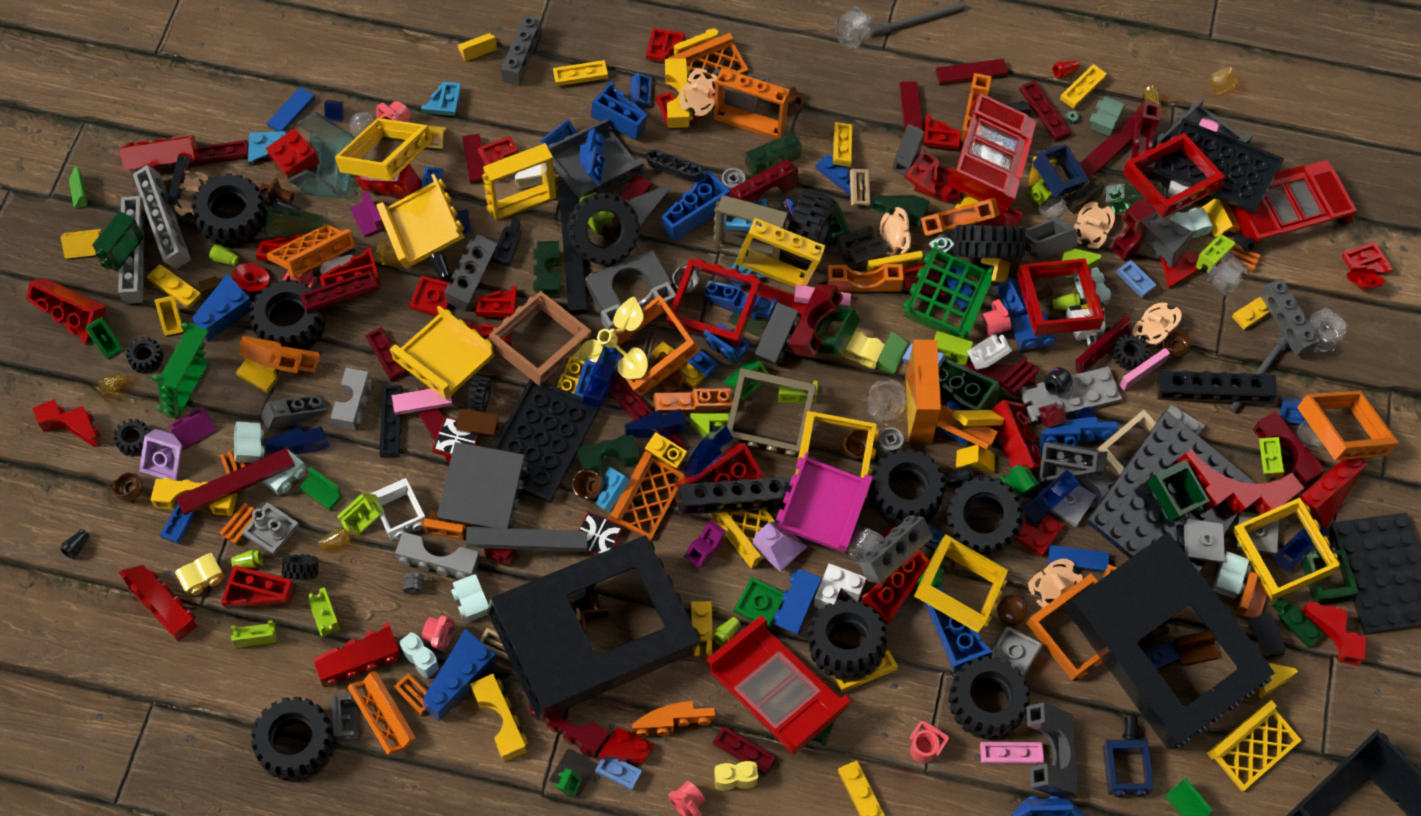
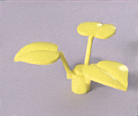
[572,297,648,379]

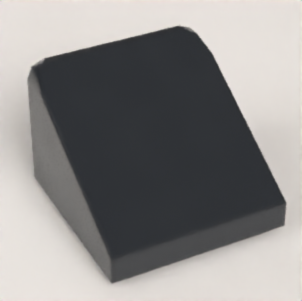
[1007,101,1031,116]

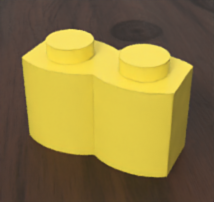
[842,331,885,369]
[175,553,225,596]
[714,761,758,791]

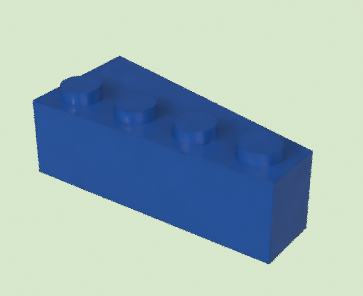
[661,170,730,241]
[924,587,992,673]

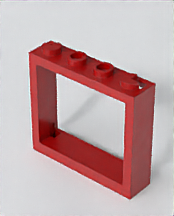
[1123,133,1225,218]
[1017,258,1105,336]
[667,259,762,347]

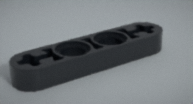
[646,150,705,182]

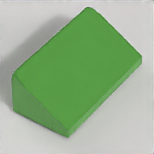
[69,167,88,209]
[877,332,908,374]

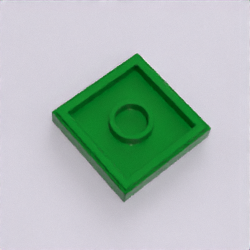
[733,577,784,630]

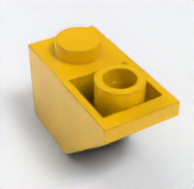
[645,432,688,468]

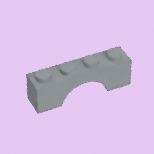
[601,282,676,331]
[395,532,480,580]

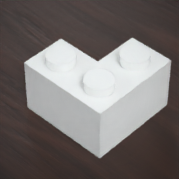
[813,563,866,610]

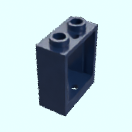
[1032,144,1089,198]
[1102,740,1154,798]

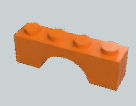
[960,73,992,146]
[921,198,1000,236]
[826,264,904,292]

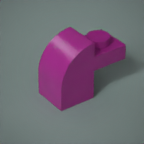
[684,520,727,568]

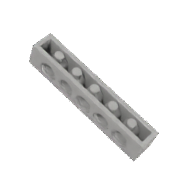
[133,165,191,269]
[118,196,145,304]

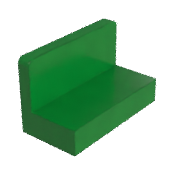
[724,359,769,400]
[299,467,343,511]
[1164,778,1213,816]

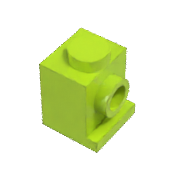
[1027,179,1052,206]

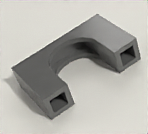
[585,249,672,313]
[1026,702,1078,799]

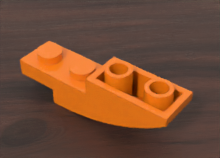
[238,336,320,373]
[653,388,733,417]
[632,701,715,737]

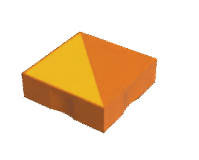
[905,340,941,444]

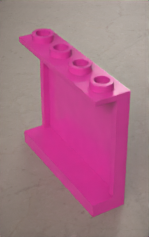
[776,452,873,553]

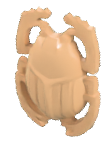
[679,68,717,116]
[173,170,208,217]
[1073,202,1115,249]
[880,207,911,257]
[1132,303,1182,345]
[1028,559,1083,608]

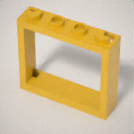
[335,118,433,181]
[482,143,556,221]
[735,218,825,288]
[795,411,879,498]
[1233,498,1340,601]
[914,534,1008,633]

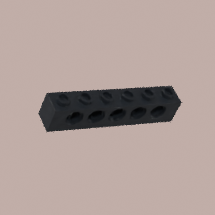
[1157,369,1277,404]
[675,476,793,516]

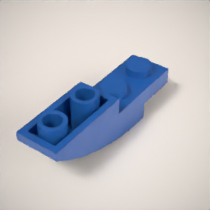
[579,128,606,186]
[701,280,777,319]
[1040,417,1118,448]

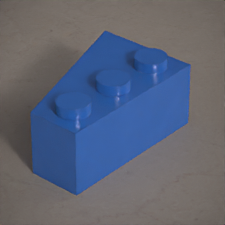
[591,81,647,140]
[192,274,252,342]
[773,569,822,635]

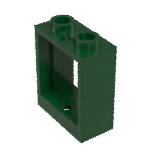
[92,211,144,272]
[815,307,861,356]
[1146,460,1209,522]
[1301,548,1359,605]

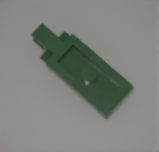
[1272,597,1324,649]

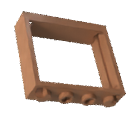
[489,291,591,386]

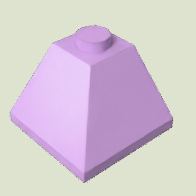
[139,429,182,481]
[752,521,807,572]

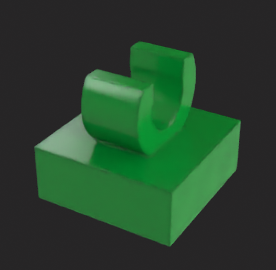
[554,768,582,798]

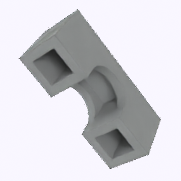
[331,368,372,431]

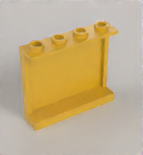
[376,174,465,269]
[390,306,495,400]

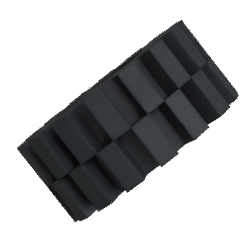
[1113,334,1149,370]
[126,337,164,374]
[467,375,492,412]
[113,418,150,457]
[282,554,319,581]

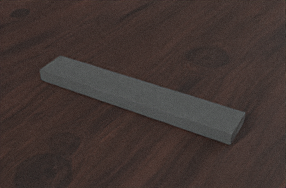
[466,527,587,552]

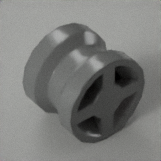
[403,572,424,595]

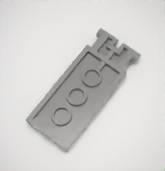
[1019,367,1122,424]

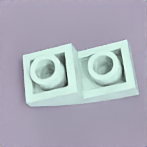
[929,228,954,254]

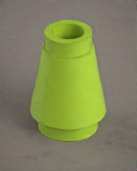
[209,244,239,266]
[1052,293,1080,311]
[231,549,263,569]
[712,617,741,646]

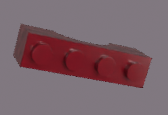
[1131,101,1161,177]
[730,159,798,204]
[1111,198,1156,261]
[788,285,843,357]
[1253,411,1325,488]
[529,703,610,758]

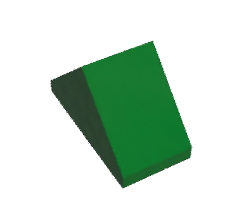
[85,317,123,359]

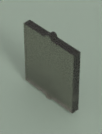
[549,749,598,797]

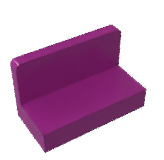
[350,192,384,237]
[168,407,216,449]

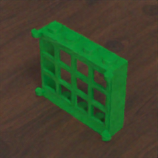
[902,243,994,340]
[152,323,210,419]

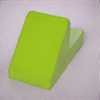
[690,413,729,442]

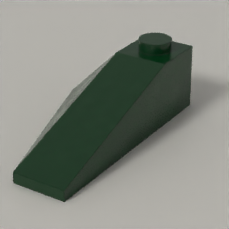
[939,358,1002,410]

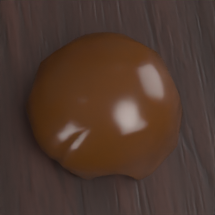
[1162,331,1192,358]
[843,429,874,460]
[572,470,604,499]
[111,472,143,502]
[997,595,1028,626]

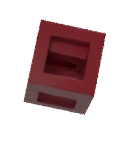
[1038,402,1067,427]
[484,548,517,566]

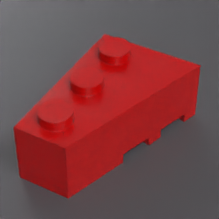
[356,164,422,199]
[319,247,382,293]
[221,565,296,609]

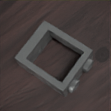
[1025,217,1078,260]

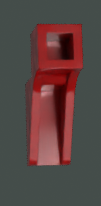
[32,399,101,447]
[1301,602,1366,666]

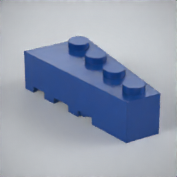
[423,629,496,721]

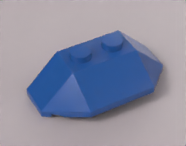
[1011,796,1086,816]

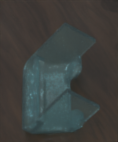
[287,112,355,197]

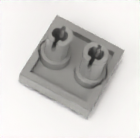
[242,502,299,556]

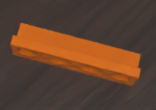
[936,404,998,449]
[347,671,416,755]

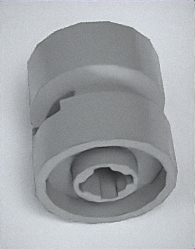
[722,168,745,190]
[876,427,904,459]

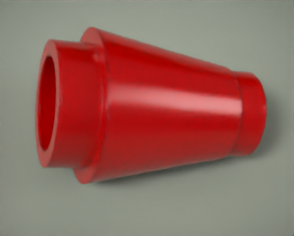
[1052,60,1079,79]

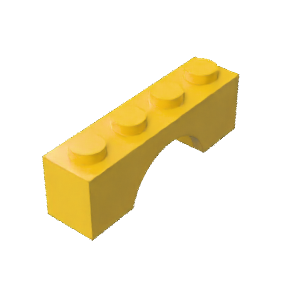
[665,58,693,128]
[151,478,238,516]
[470,674,528,762]

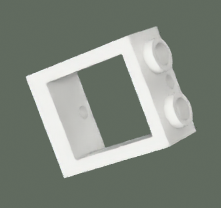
[371,478,426,540]

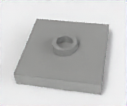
[1042,477,1096,527]
[1236,511,1279,556]
[1184,519,1225,564]
[992,626,1043,677]

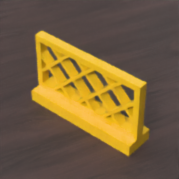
[708,494,775,569]
[1206,700,1301,791]

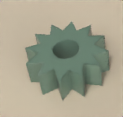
[1065,111,1080,124]

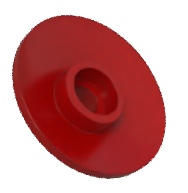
[231,263,269,292]
[1346,271,1385,290]

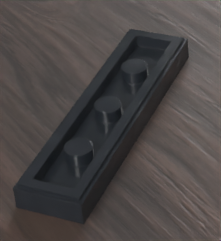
[379,385,402,458]

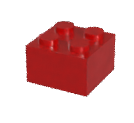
[265,128,320,183]

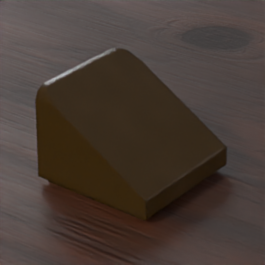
[198,276,219,298]

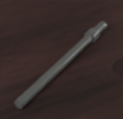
[868,3,966,36]
[1229,335,1288,413]

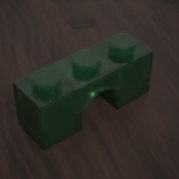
[745,132,802,177]
[533,241,560,298]
[577,434,640,473]

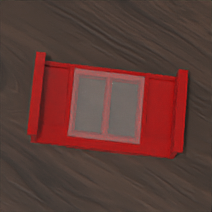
[947,93,1037,212]
[1228,160,1357,250]
[706,615,851,755]

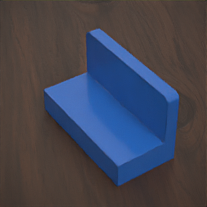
[995,278,1027,319]
[1279,397,1310,426]

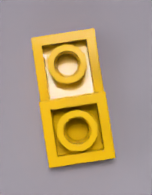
[557,357,585,394]

